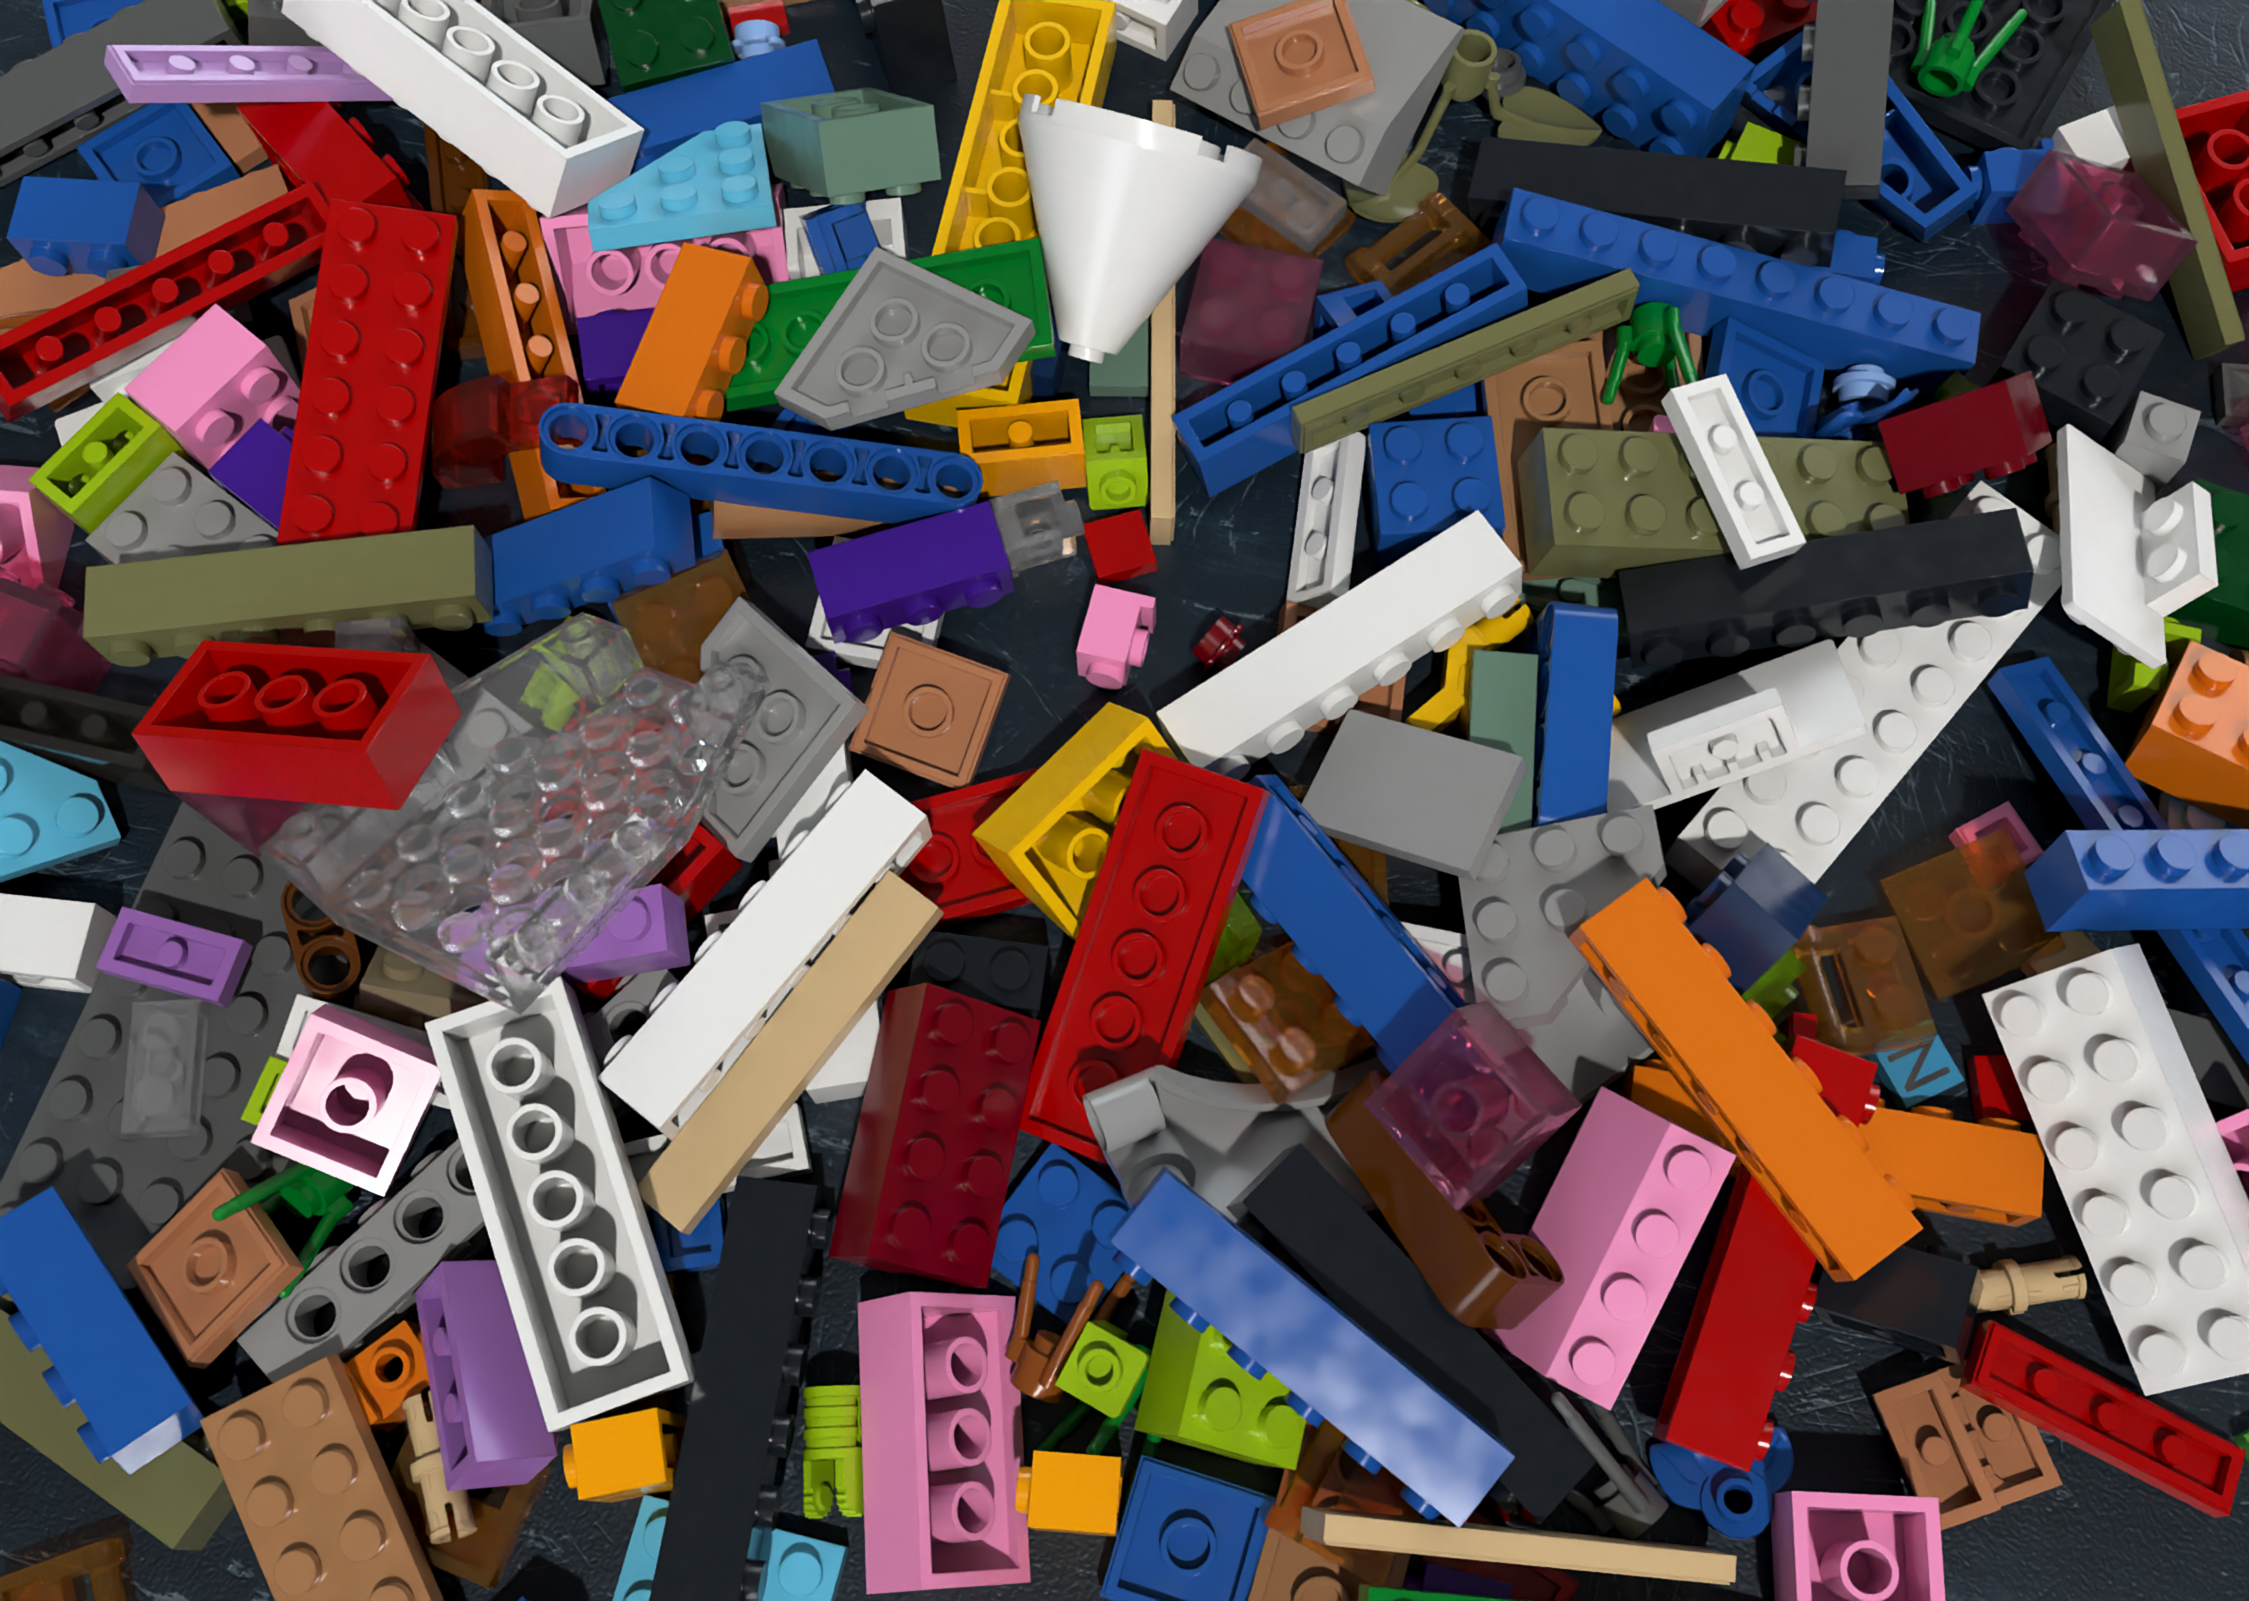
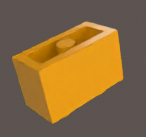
[956,398,1087,498]
[563,1408,686,1503]
[1015,1450,1124,1537]

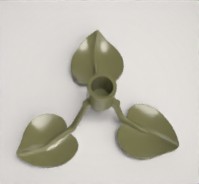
[1342,0,1602,223]

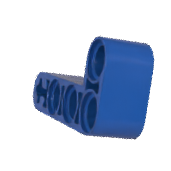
[1526,600,1618,828]

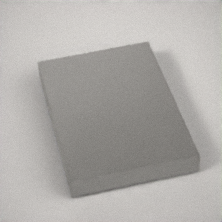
[1301,708,1528,882]

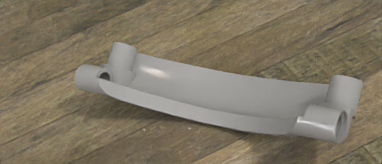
[1082,968,1655,1223]

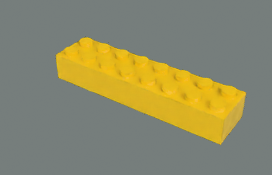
[904,0,1117,428]

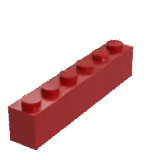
[0,181,329,423]
[1652,1034,1880,1472]

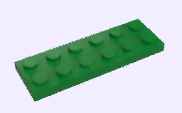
[723,237,1056,413]

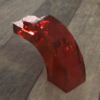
[431,375,579,490]

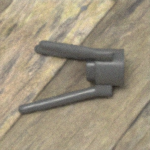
[1551,1392,1669,1540]

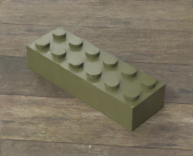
[1517,427,1910,578]

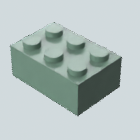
[760,87,941,205]

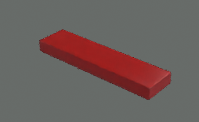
[1959,1320,2246,1518]

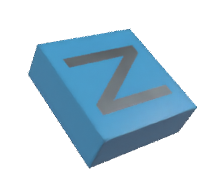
[1866,1022,1965,1111]

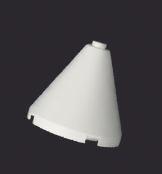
[1018,94,1263,364]

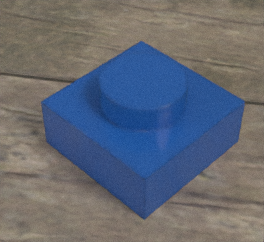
[652,1196,727,1276]

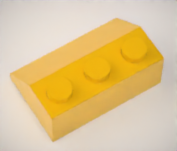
[972,702,1178,941]

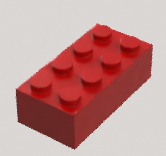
[131,640,462,811]

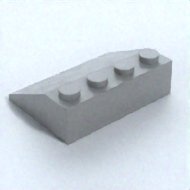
[1170,0,1466,196]

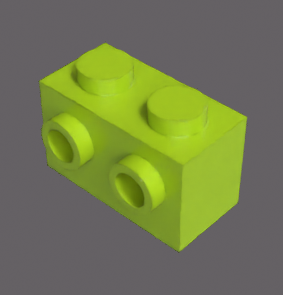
[28,392,191,535]

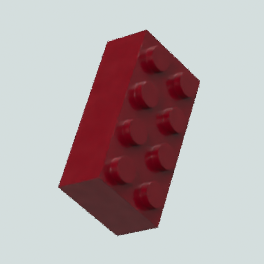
[828,983,1041,1288]

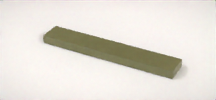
[2090,0,2246,361]
[1291,268,1640,454]

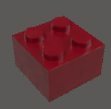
[1878,371,2053,499]

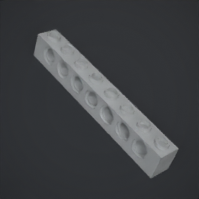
[237,969,680,1383]

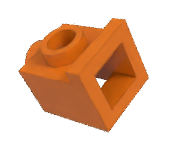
[342,1320,431,1432]

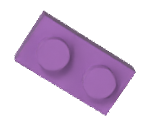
[95,906,253,1008]

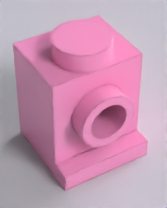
[1076,584,1156,690]

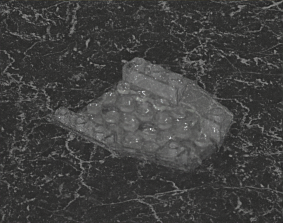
[258,612,771,1015]

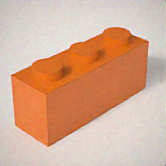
[614,242,768,422]

